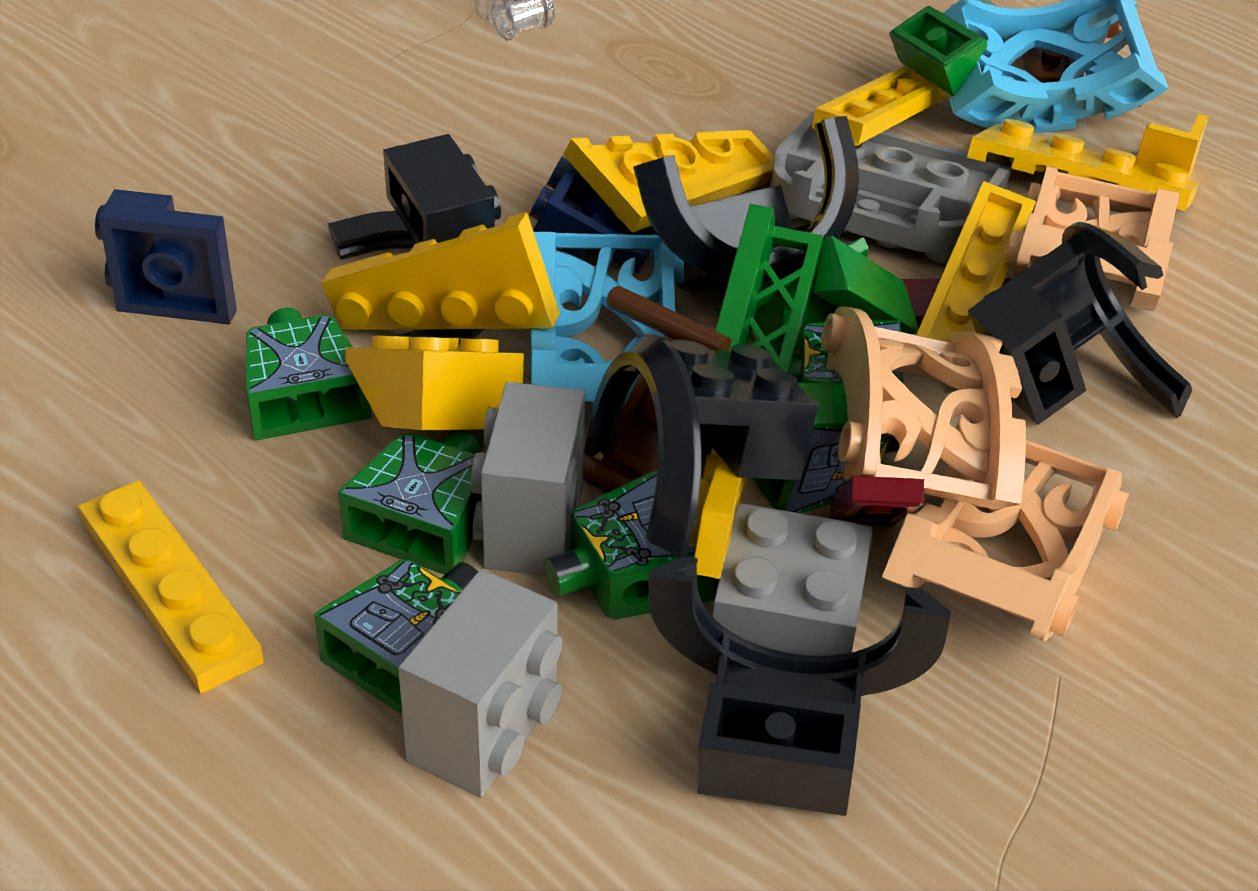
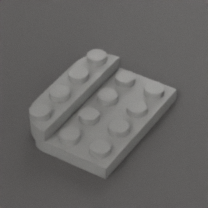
[770,111,1011,264]

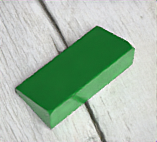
[889,6,988,95]
[813,235,918,334]

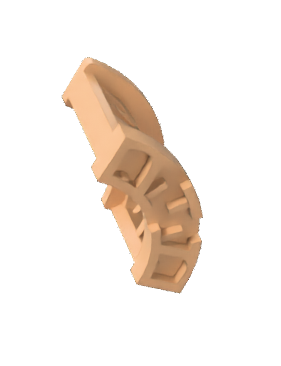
[1005,166,1180,311]
[821,307,1026,510]
[882,419,1130,641]

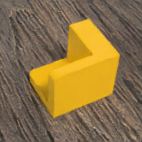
[1136,113,1209,179]

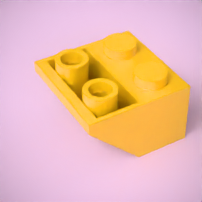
[345,336,524,430]

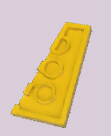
[966,119,1199,211]
[563,130,775,233]
[321,212,560,330]

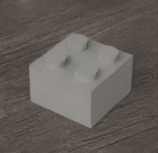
[471,382,585,576]
[713,503,874,656]
[398,569,563,798]

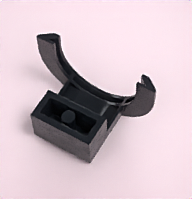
[633,116,859,289]
[328,134,501,349]
[968,222,1192,425]
[584,334,819,557]
[648,557,951,816]

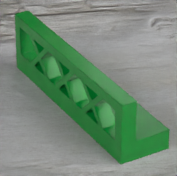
[700,203,823,455]

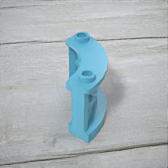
[943,0,1169,133]
[530,232,684,402]

